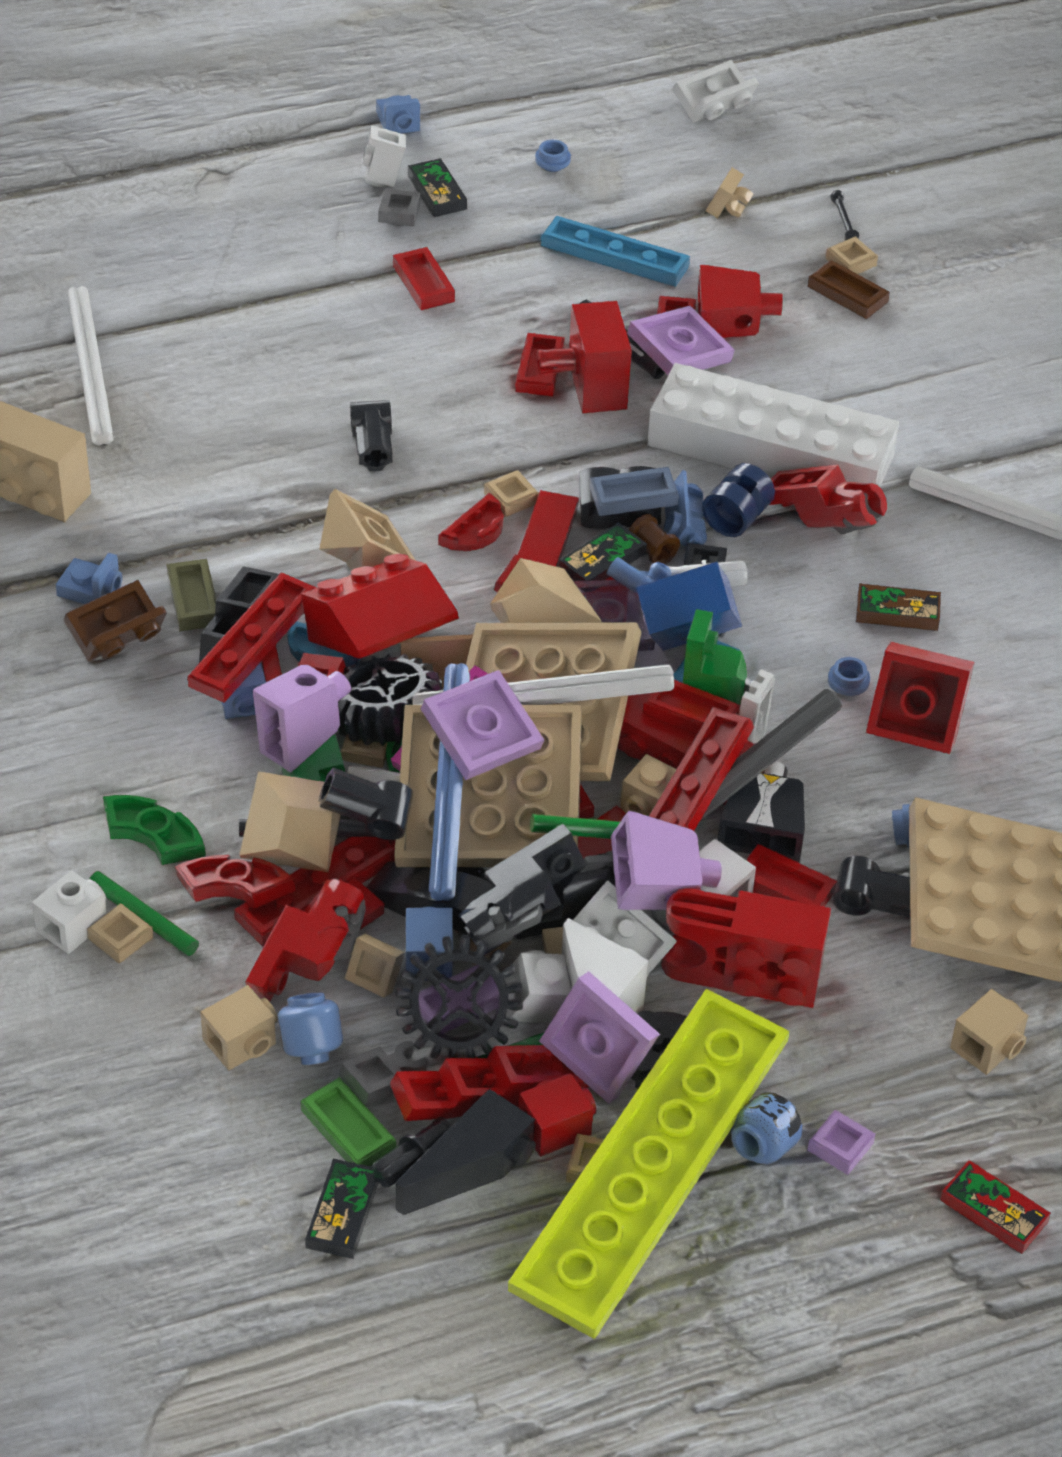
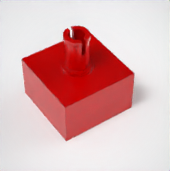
[537,300,632,414]
[866,642,975,754]

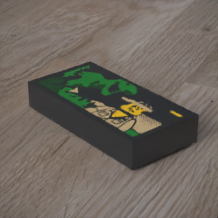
[408,158,467,217]
[559,522,647,592]
[305,1158,379,1259]

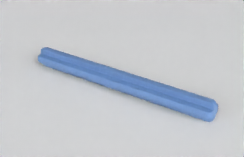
[429,663,470,901]

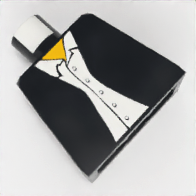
[718,761,805,863]

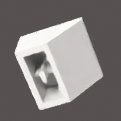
[562,918,648,1014]

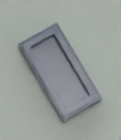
[590,467,679,516]

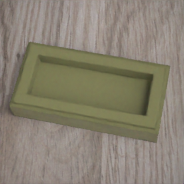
[166,559,216,632]

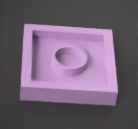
[627,306,735,375]
[421,670,544,780]
[539,971,660,1104]

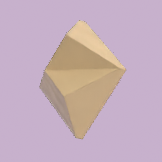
[319,489,415,571]
[490,558,602,623]
[239,771,341,872]

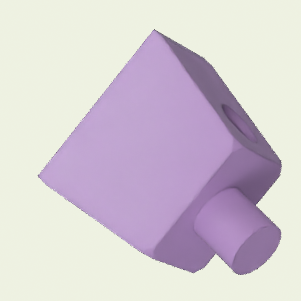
[253,665,351,772]
[611,811,722,910]

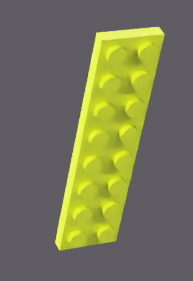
[508,989,789,1339]

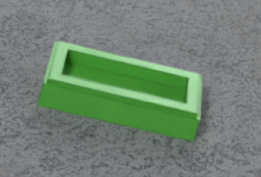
[300,1077,396,1166]

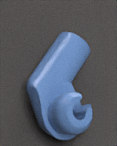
[607,557,672,593]

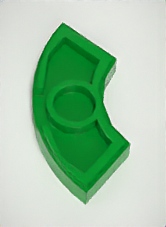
[103,795,206,865]

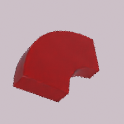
[175,855,296,909]

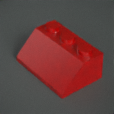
[301,554,459,659]

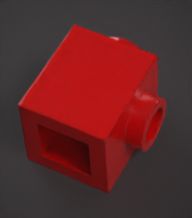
[519,1073,597,1157]

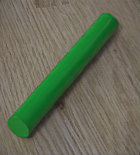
[530,814,620,839]
[89,871,199,956]

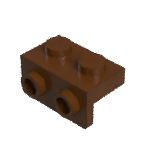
[63,580,167,662]

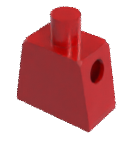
[697,265,783,338]

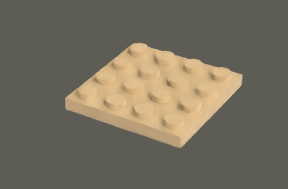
[466,622,641,781]
[395,705,582,867]
[909,797,1062,982]

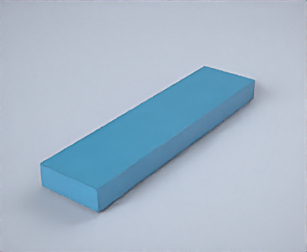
[541,216,690,287]

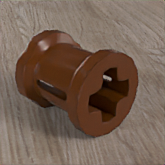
[629,514,680,565]

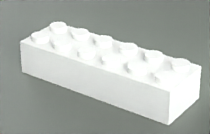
[647,363,899,487]

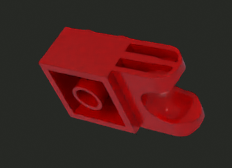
[661,888,832,1008]

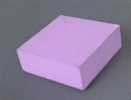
[807,1110,876,1175]

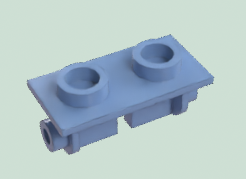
[664,470,707,546]

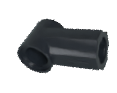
[350,400,393,471]
[318,768,413,840]
[833,855,911,918]

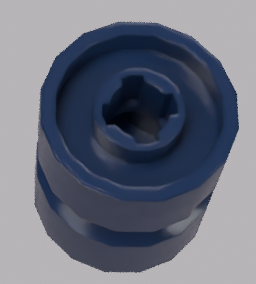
[702,463,775,538]

